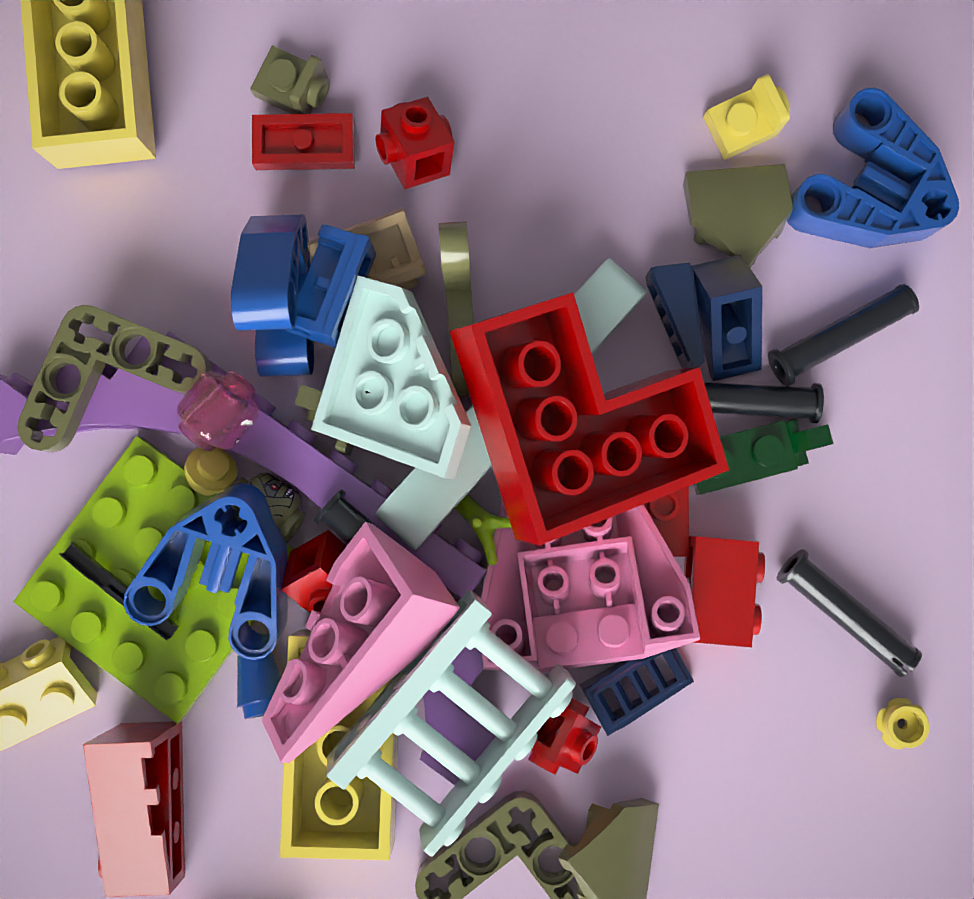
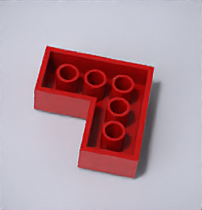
[449,292,729,546]

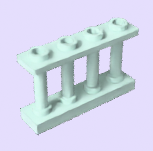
[326,589,576,857]

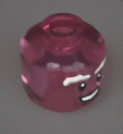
[177,370,259,452]

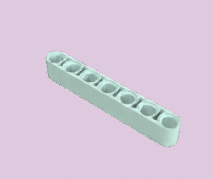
[375,258,648,551]

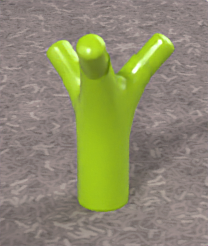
[455,494,511,565]

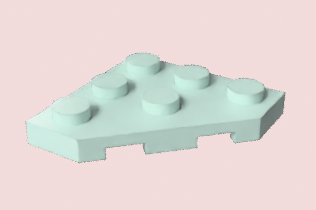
[311,276,471,479]

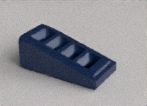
[645,262,705,369]
[579,648,694,736]

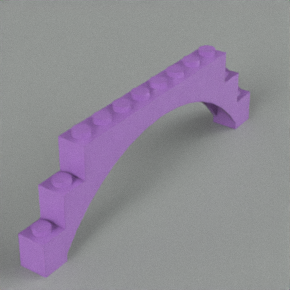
[0,332,496,785]

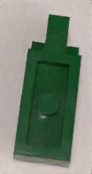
[693,419,834,495]

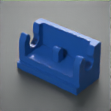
[285,225,376,348]

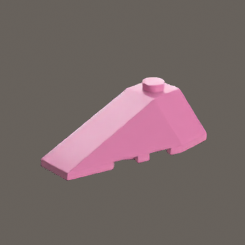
[262,522,460,763]

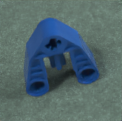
[787,88,959,248]
[231,214,314,377]
[123,483,288,660]

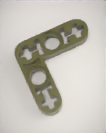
[439,221,474,397]
[17,305,213,452]
[415,791,578,899]

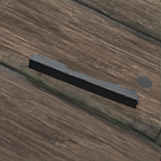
[59,542,179,640]

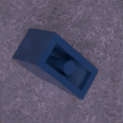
[693,254,762,381]

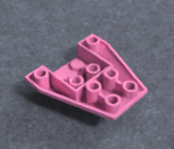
[481,499,700,673]

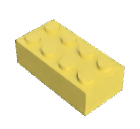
[20,0,156,169]
[280,630,398,860]

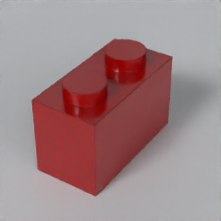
[684,536,765,648]

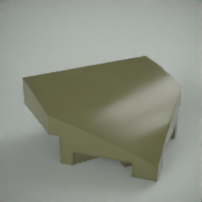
[683,164,793,268]
[558,798,659,899]

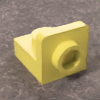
[703,74,790,160]

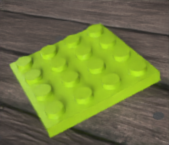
[13,436,295,724]

